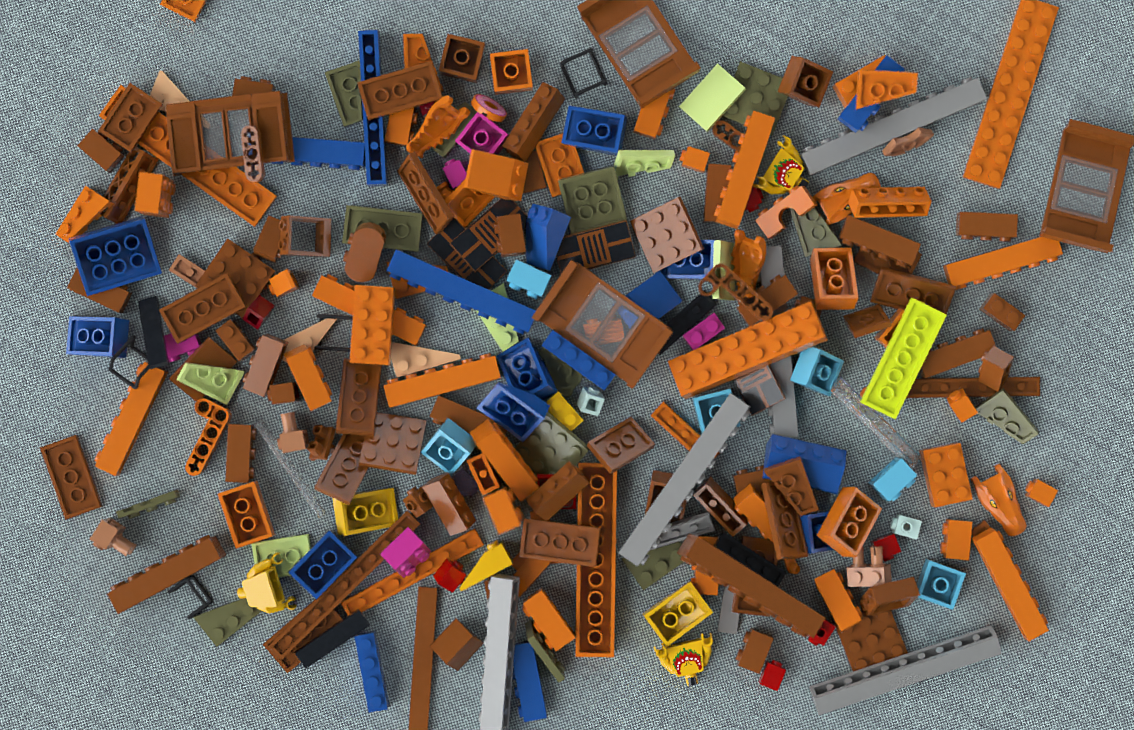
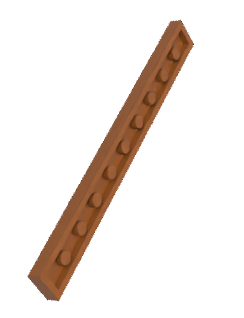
[268,510,420,660]

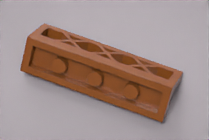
[101,147,158,224]

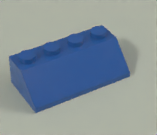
[762,434,847,494]

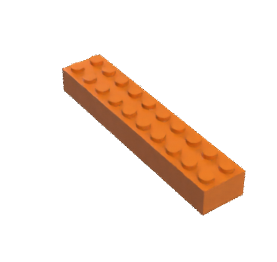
[575,462,617,657]

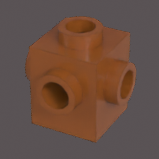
[403,485,433,519]

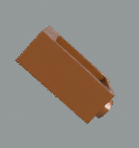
[278,215,331,258]
[860,577,920,616]

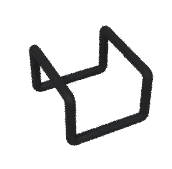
[560,48,607,99]
[314,314,353,352]
[109,335,150,389]
[168,575,212,619]

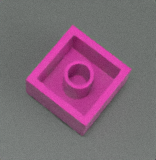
[455,112,509,155]
[380,527,431,578]

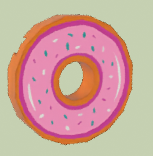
[471,94,507,122]

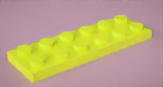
[860,298,947,419]

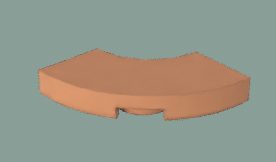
[882,127,934,156]

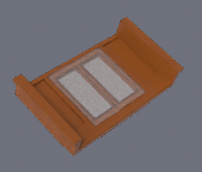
[577,0,701,109]
[166,91,295,176]
[1039,119,1134,253]
[532,260,673,389]

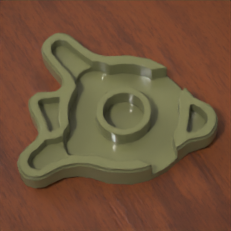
[539,347,583,397]

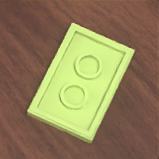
[679,63,746,132]
[712,240,735,301]
[252,534,311,577]

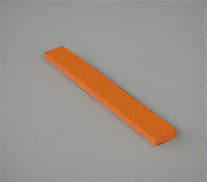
[341,528,484,615]

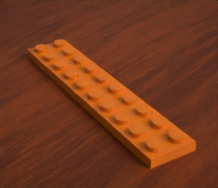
[962,0,1059,189]
[99,85,278,227]

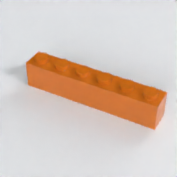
[714,110,775,229]
[943,237,1063,290]
[312,274,427,346]
[383,353,501,408]
[95,362,168,476]
[971,527,1049,641]

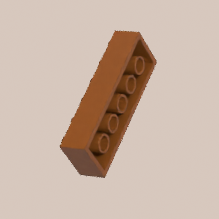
[107,535,227,614]

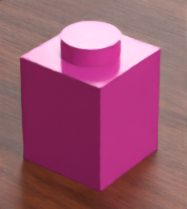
[442,159,467,190]

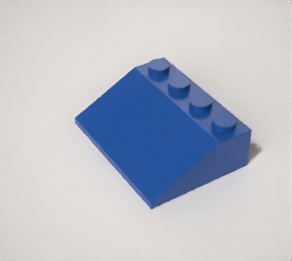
[68,216,162,296]

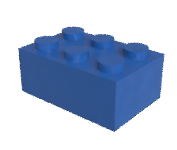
[288,530,357,599]

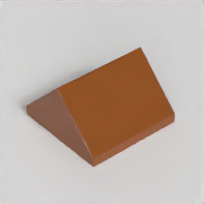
[430,618,484,671]

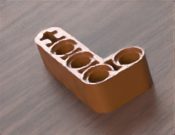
[698,264,773,321]

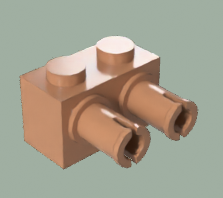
[277,412,309,453]
[90,518,137,556]
[847,546,892,587]

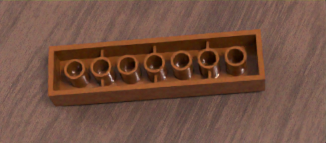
[677,533,825,638]

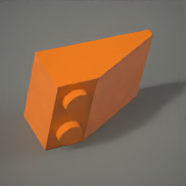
[464,149,529,201]

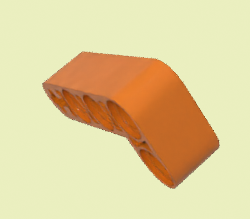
[185,398,232,476]

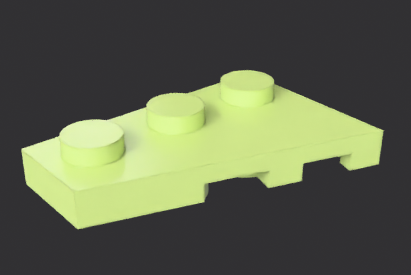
[614,150,675,179]
[476,283,519,352]
[176,362,245,405]

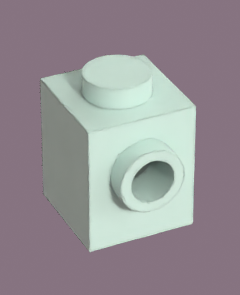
[576,386,605,416]
[890,514,922,539]

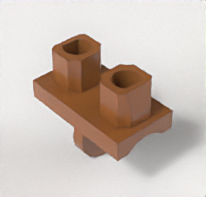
[307,425,336,461]

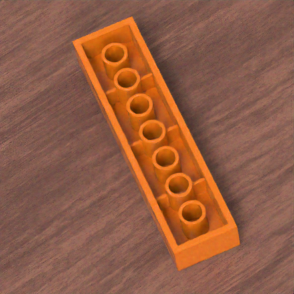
[668,301,828,399]

